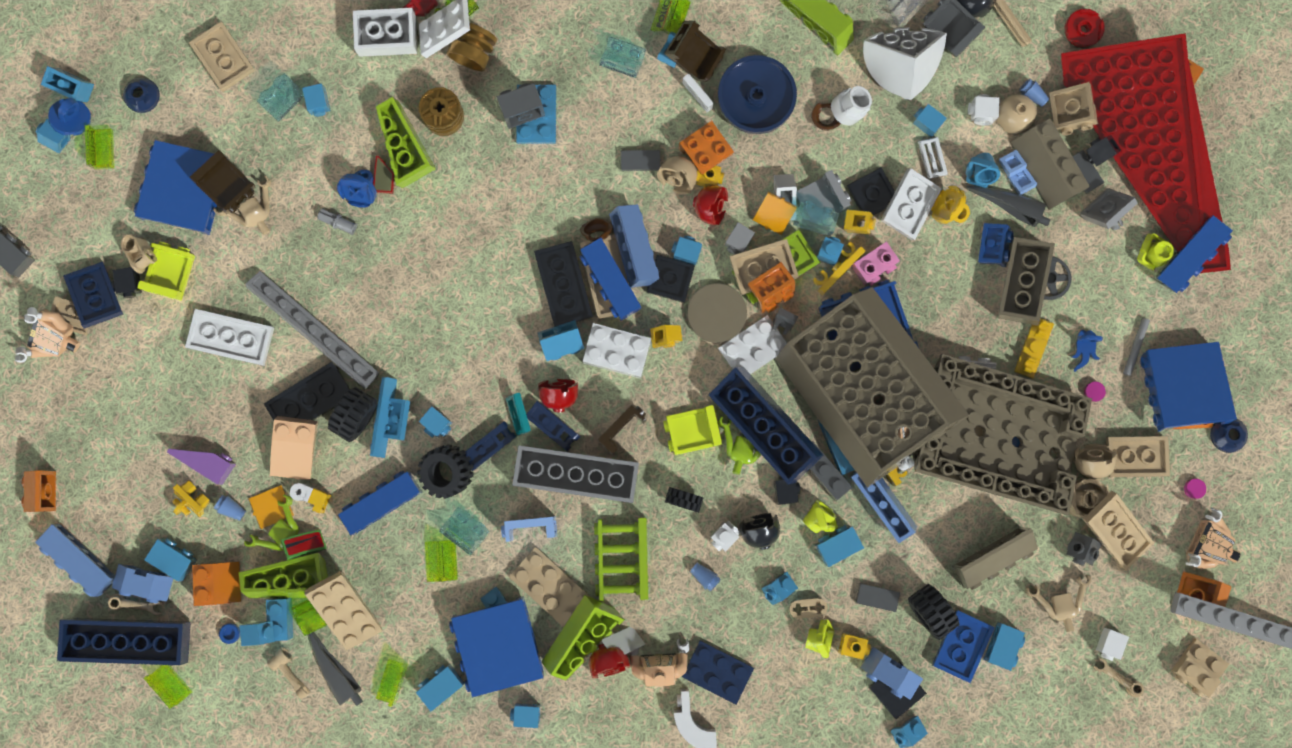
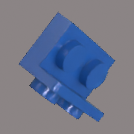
[978,223,1014,267]

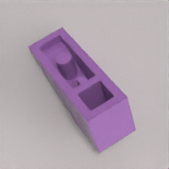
[167,449,236,485]

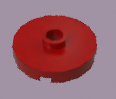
[1064,9,1105,48]

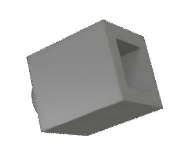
[725,222,755,255]

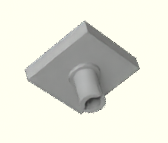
[1080,188,1138,230]

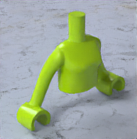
[718,416,761,475]
[244,494,300,551]

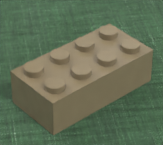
[998,237,1055,326]

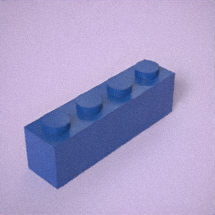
[1156,215,1233,293]
[579,238,641,321]
[338,471,422,535]

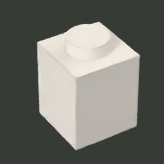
[1096,628,1129,661]

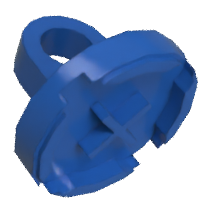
[48,98,91,136]
[337,170,377,208]

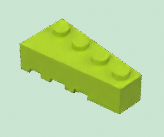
[780,0,854,56]
[376,97,436,188]
[239,553,328,598]
[541,595,625,681]

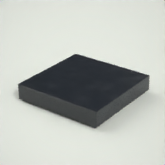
[846,167,895,216]
[647,255,695,303]
[869,661,927,719]

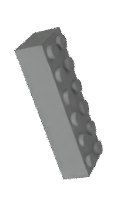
[512,445,639,503]

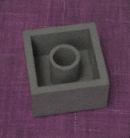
[496,83,545,129]

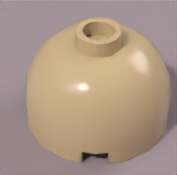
[996,94,1037,134]
[657,156,697,194]
[1075,444,1117,480]

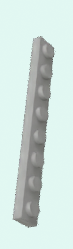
[246,271,379,389]
[1170,592,1292,649]

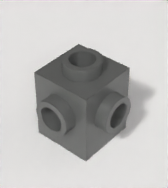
[1066,532,1102,566]

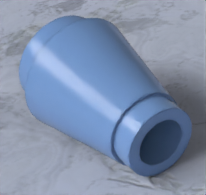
[1019,79,1049,107]
[214,495,246,521]
[690,563,721,591]

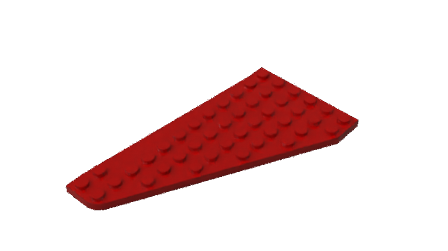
[1061,33,1231,273]

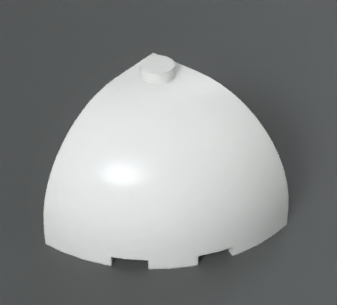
[863,27,947,100]

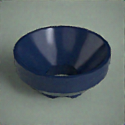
[123,77,160,113]
[1210,419,1248,453]

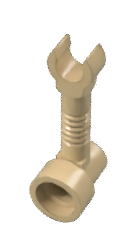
[108,593,163,615]
[267,647,310,700]
[1093,658,1144,697]

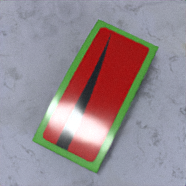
[281,530,327,560]

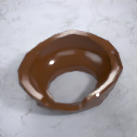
[811,102,841,131]
[580,218,613,241]

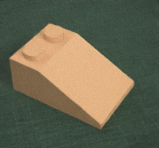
[270,416,318,480]

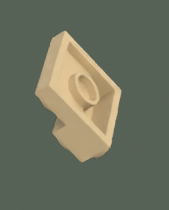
[1049,82,1098,136]
[1171,638,1230,698]

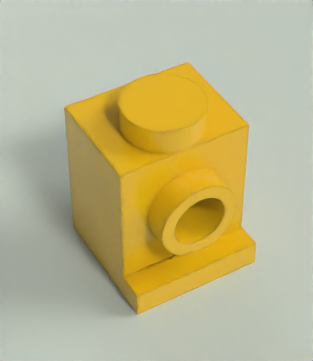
[695,166,724,187]
[844,210,876,234]
[650,325,683,348]
[838,633,871,660]

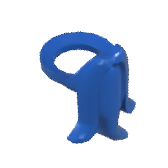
[1071,330,1103,372]

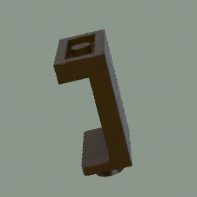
[664,21,726,82]
[190,150,256,215]
[597,405,646,455]

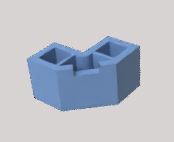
[112,564,173,603]
[861,647,923,700]

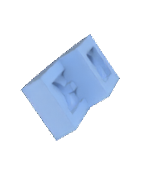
[999,150,1037,195]

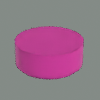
[1084,382,1106,402]
[1184,479,1206,499]

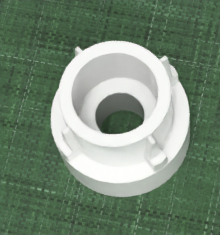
[831,86,872,126]

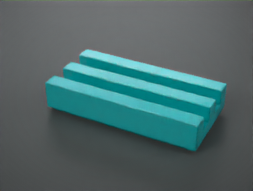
[506,392,531,436]

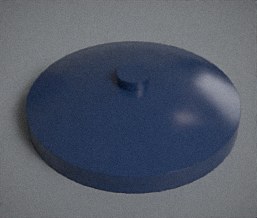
[718,55,797,134]

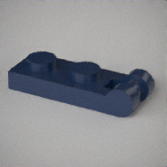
[526,401,580,452]
[465,421,517,471]

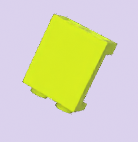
[137,241,195,301]
[663,405,722,455]

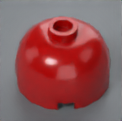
[693,185,728,226]
[538,379,578,412]
[589,644,630,678]

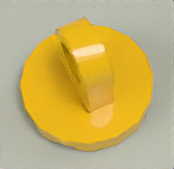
[931,186,970,224]

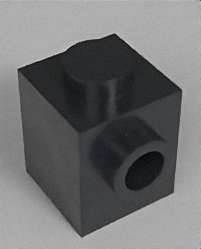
[1086,135,1121,167]
[112,267,142,298]
[773,476,801,505]

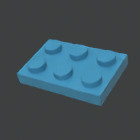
[516,85,556,144]

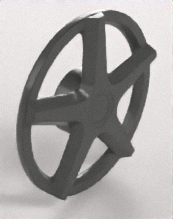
[1044,256,1072,300]

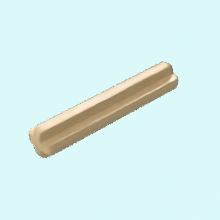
[993,0,1032,47]

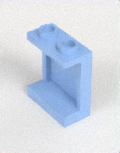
[501,516,557,542]

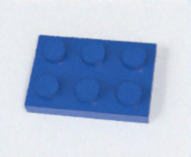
[932,610,995,683]

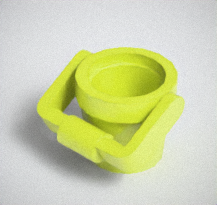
[1137,233,1174,270]
[803,500,838,533]
[805,619,835,658]

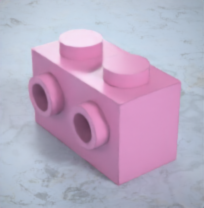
[851,241,900,286]

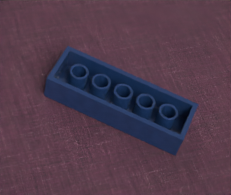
[708,367,824,485]
[57,618,191,665]

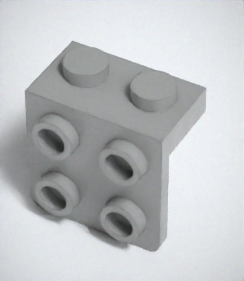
[796,170,851,226]

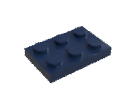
[63,262,124,329]
[682,640,754,705]

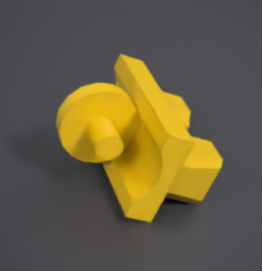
[172,480,210,518]

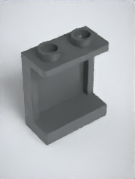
[923,0,985,58]

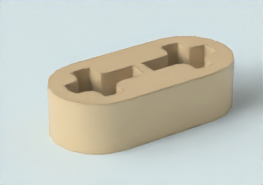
[789,598,828,619]

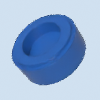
[219,623,240,644]

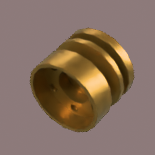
[447,23,497,72]
[419,87,464,136]

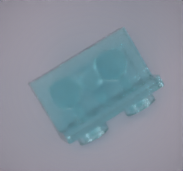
[599,36,646,78]
[257,73,304,122]
[439,507,489,556]

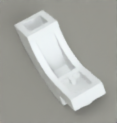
[674,689,717,748]

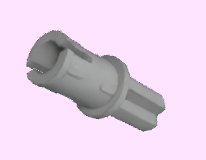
[317,209,357,235]

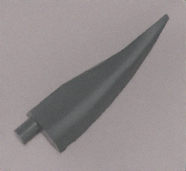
[966,186,1051,227]
[308,628,363,706]

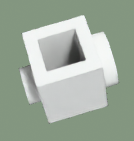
[968,94,999,126]
[710,520,741,552]

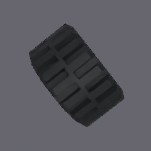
[328,387,377,442]
[417,445,474,499]
[908,584,960,640]

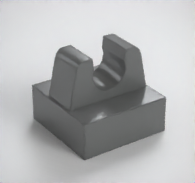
[773,308,798,335]

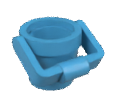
[965,153,1000,188]

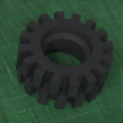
[665,487,704,513]

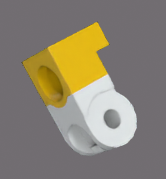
[290,483,331,513]

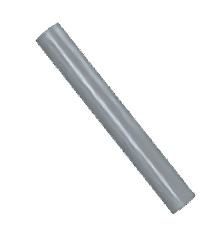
[1123,318,1150,376]

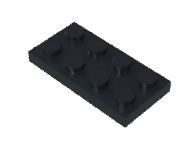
[534,241,593,327]
[264,362,350,421]

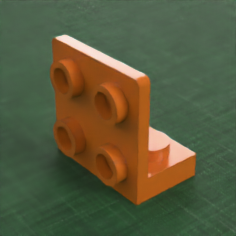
[679,121,734,175]
[748,262,795,314]

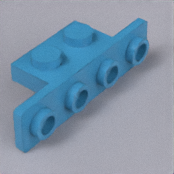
[370,377,410,458]

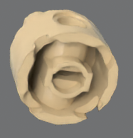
[1070,479,1110,519]

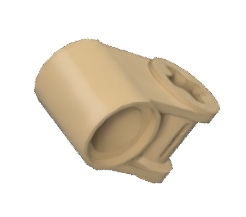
[121,234,157,274]

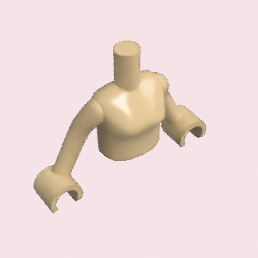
[213,175,271,235]
[1025,575,1092,632]

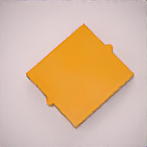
[753,192,797,235]
[249,485,294,529]

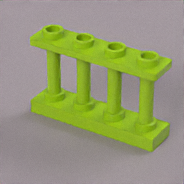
[594,518,648,601]

